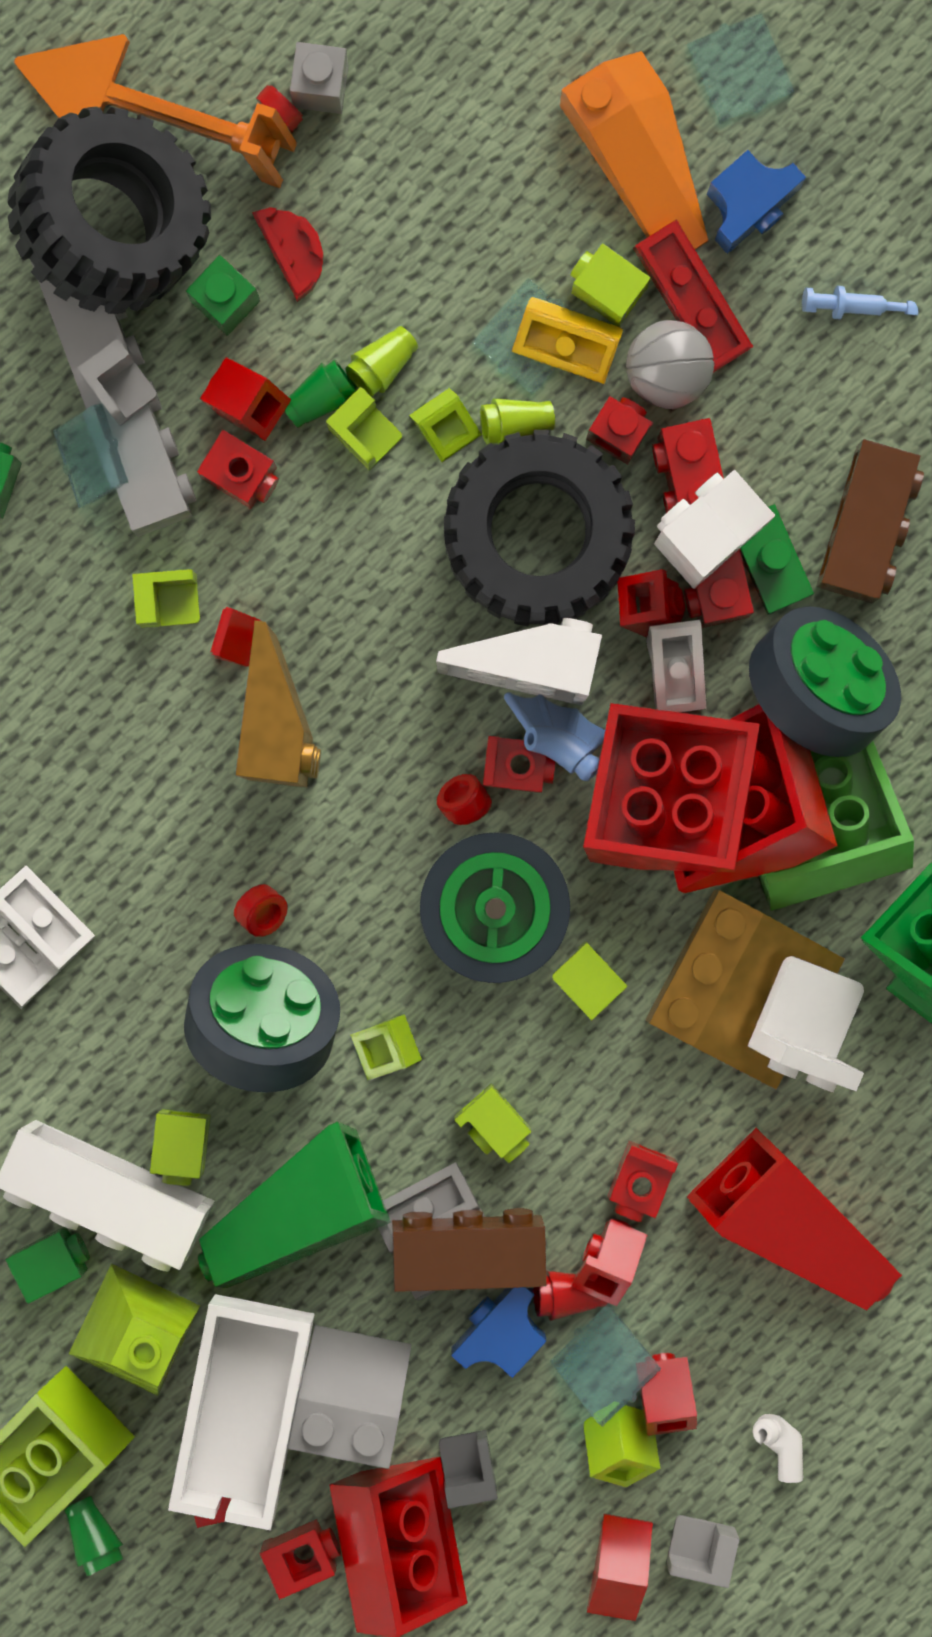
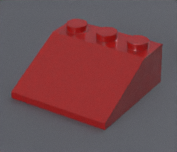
[583,703,760,872]
[674,704,837,893]

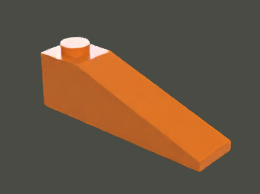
[560,51,709,250]

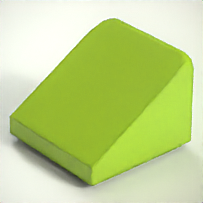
[409,388,482,462]
[350,1014,422,1081]

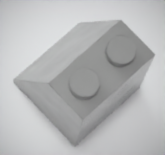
[288,1325,412,1469]

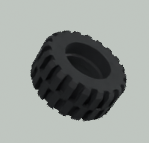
[7,106,211,314]
[444,430,635,626]

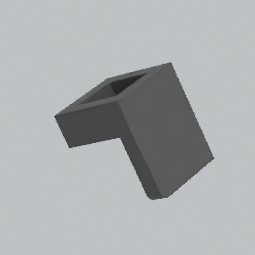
[439,1430,498,1509]

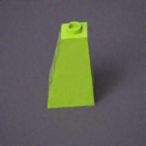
[69,1264,200,1396]

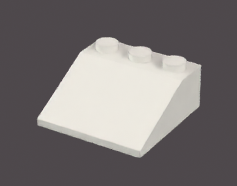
[436,618,602,705]

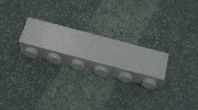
[31,262,197,537]

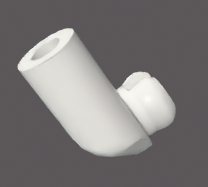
[752,1414,803,1483]

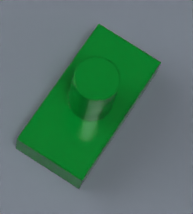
[740,504,814,615]

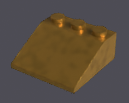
[236,621,321,788]
[645,890,845,1089]

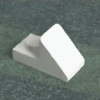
[646,620,706,712]

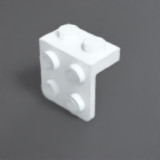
[748,956,864,1092]

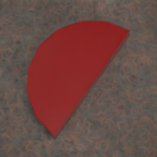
[252,207,324,302]

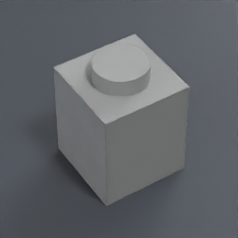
[290,42,349,114]

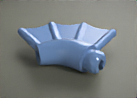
[504,692,605,781]

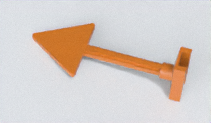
[14,34,297,189]

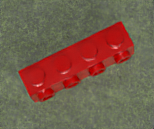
[652,418,754,628]

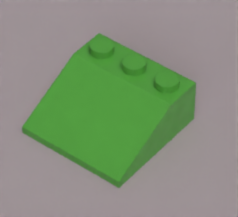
[758,741,914,911]

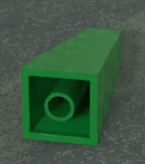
[198,1122,391,1288]

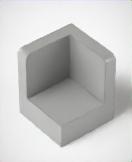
[77,338,158,426]
[666,1515,739,1588]

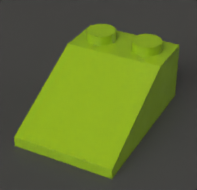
[0,1366,135,1547]

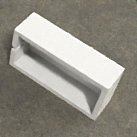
[0,1120,215,1272]
[168,1294,315,1531]

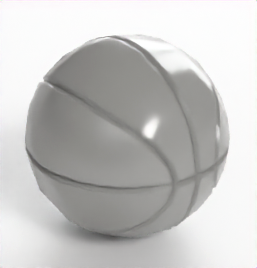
[626,320,714,409]

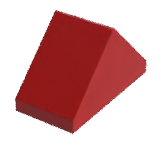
[587,1513,653,1621]

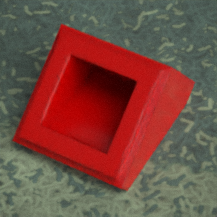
[210,607,261,667]

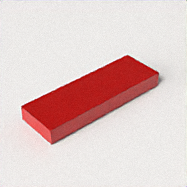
[633,219,753,373]

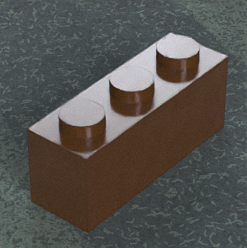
[816,439,924,603]
[392,1208,546,1292]

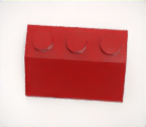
[329,1457,468,1637]

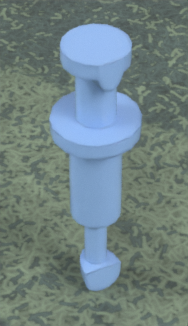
[802,285,918,320]

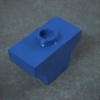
[706,150,806,254]
[451,1287,546,1378]

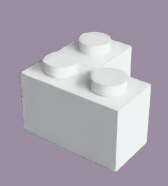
[654,470,775,589]

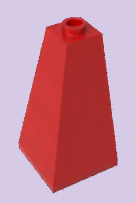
[686,1128,902,1311]

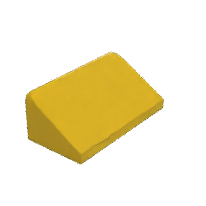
[512,297,623,384]

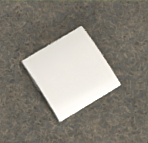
[0,866,95,1009]

